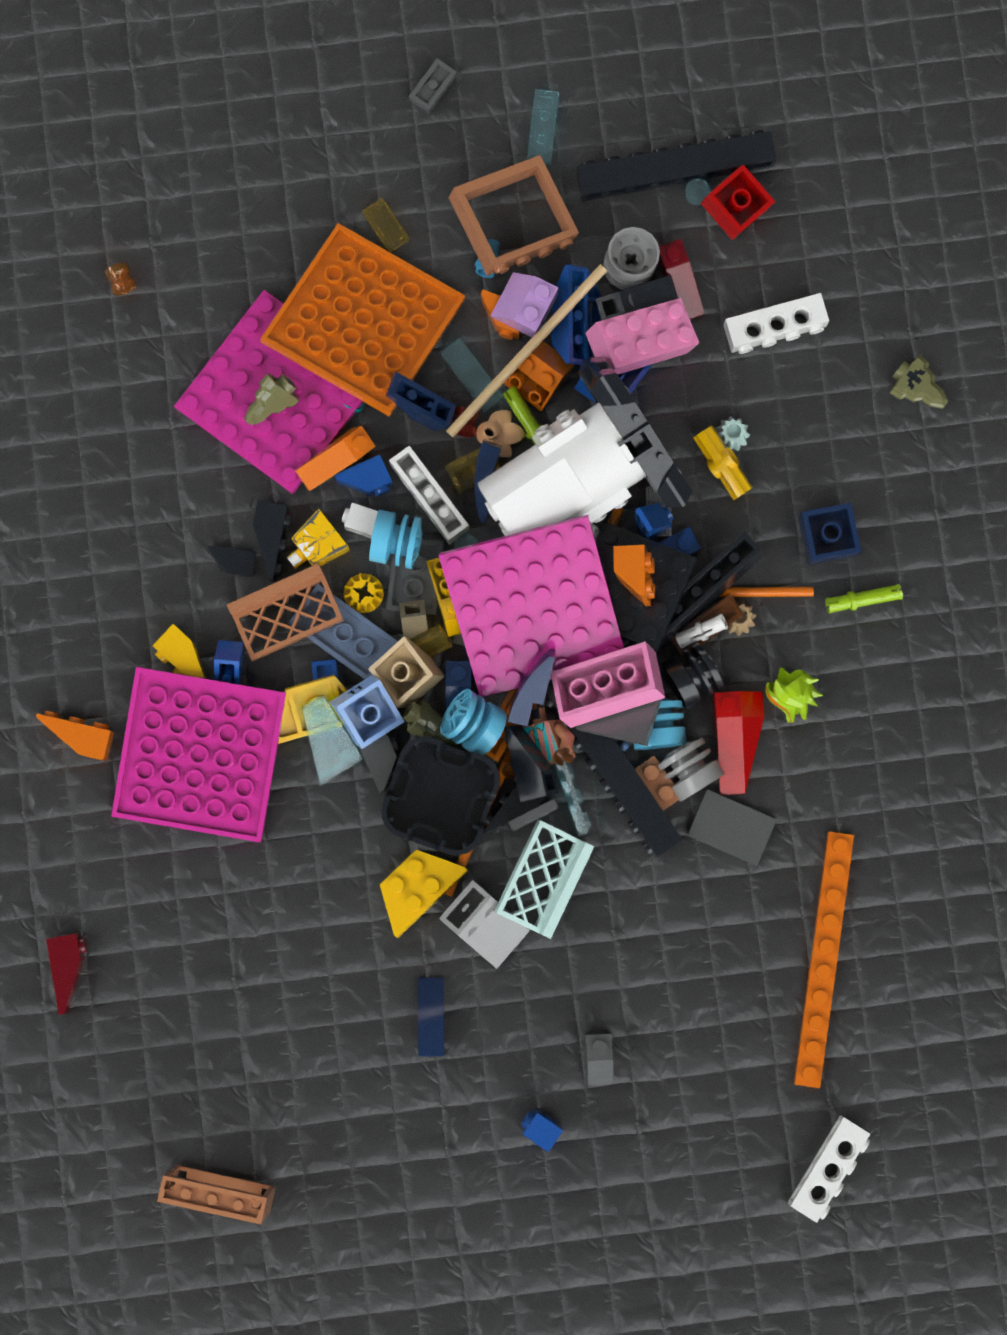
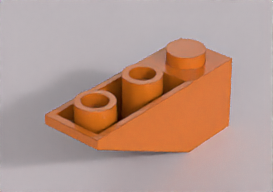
[36,711,115,762]

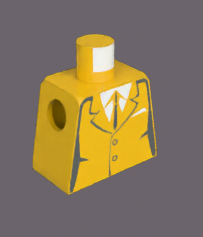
[287,509,350,569]

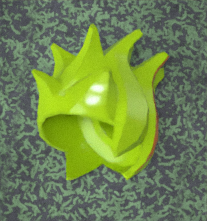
[765,667,823,723]

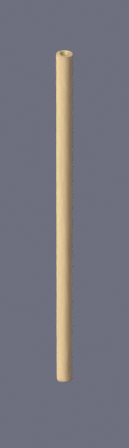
[446,264,607,437]

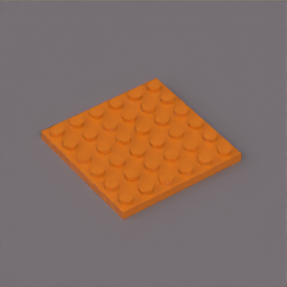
[260,223,465,417]

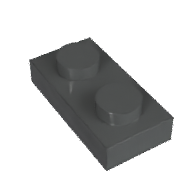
[409,58,457,113]

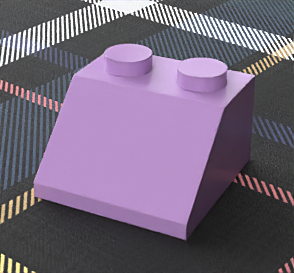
[491,272,558,337]

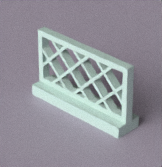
[494,819,594,939]

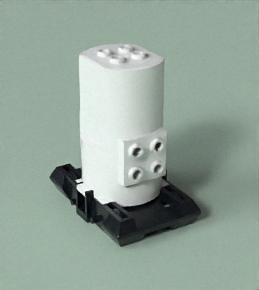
[478,357,692,536]

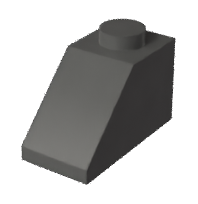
[359,734,400,794]
[585,1032,613,1085]

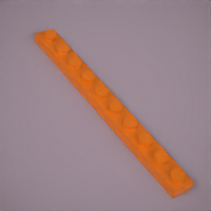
[794,832,854,1088]

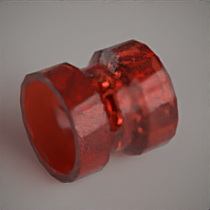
[454,407,479,437]

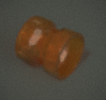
[104,262,136,296]

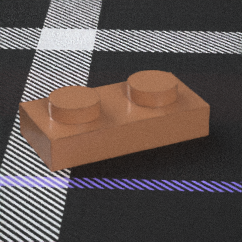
[635,756,679,811]

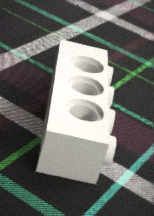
[723,293,829,354]
[389,446,469,545]
[788,1115,870,1223]

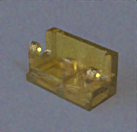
[445,448,501,494]

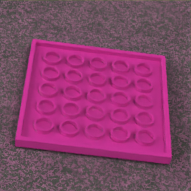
[174,290,363,495]
[439,515,624,697]
[111,667,286,843]

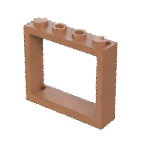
[449,155,579,276]
[157,1165,276,1224]

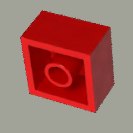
[700,165,775,241]

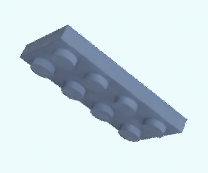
[288,584,398,680]

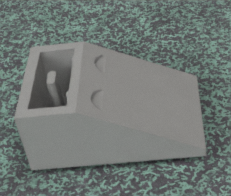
[439,880,530,969]

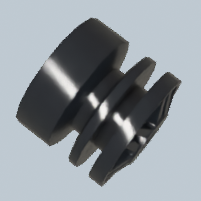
[660,643,724,710]

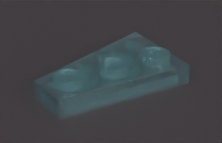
[554,761,591,837]

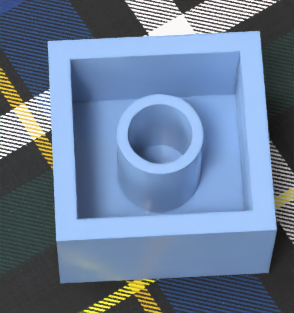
[330,675,405,749]

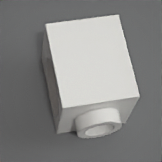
[342,503,378,539]

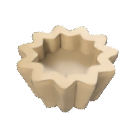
[728,601,756,636]

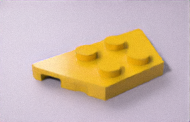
[278,674,348,744]
[380,850,469,938]

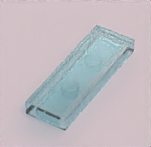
[527,89,559,165]
[440,338,504,412]

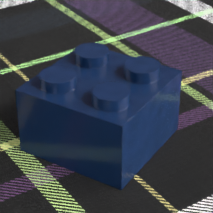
[798,503,861,565]

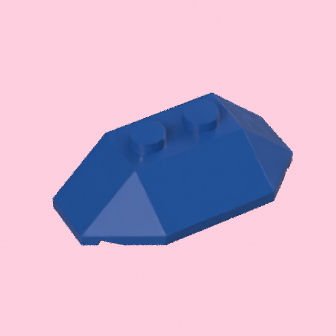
[551,265,602,366]

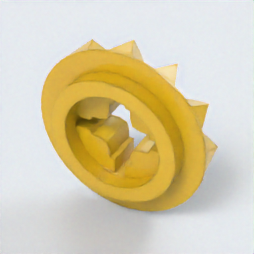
[344,573,384,613]

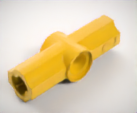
[693,425,753,500]

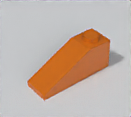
[295,426,375,491]

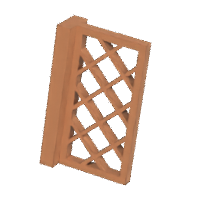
[227,564,344,662]

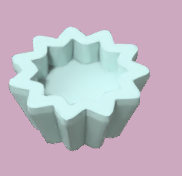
[715,416,750,451]

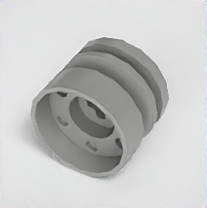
[603,227,660,290]
[657,737,725,802]

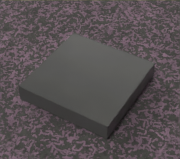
[508,799,558,832]

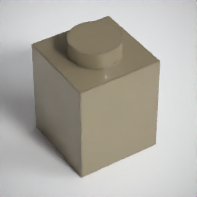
[399,600,429,641]

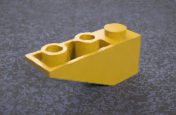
[426,558,461,637]
[153,624,207,678]

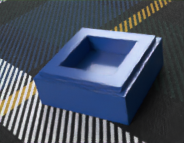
[311,659,339,680]

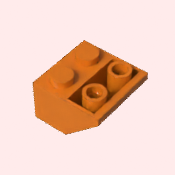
[503,341,575,411]
[614,545,655,606]

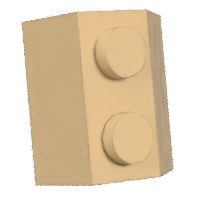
[368,636,445,708]

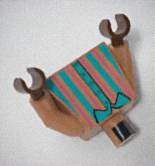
[502,707,576,780]

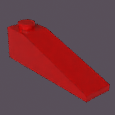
[712,691,764,795]

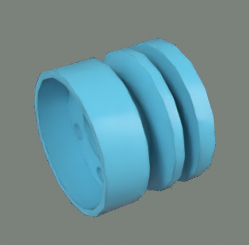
[369,510,423,569]
[440,689,507,755]
[634,698,687,750]

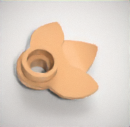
[476,410,526,458]

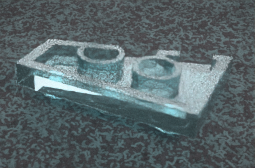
[302,695,363,785]

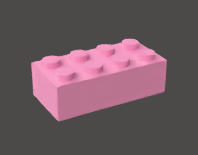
[585,298,699,374]
[551,642,665,728]

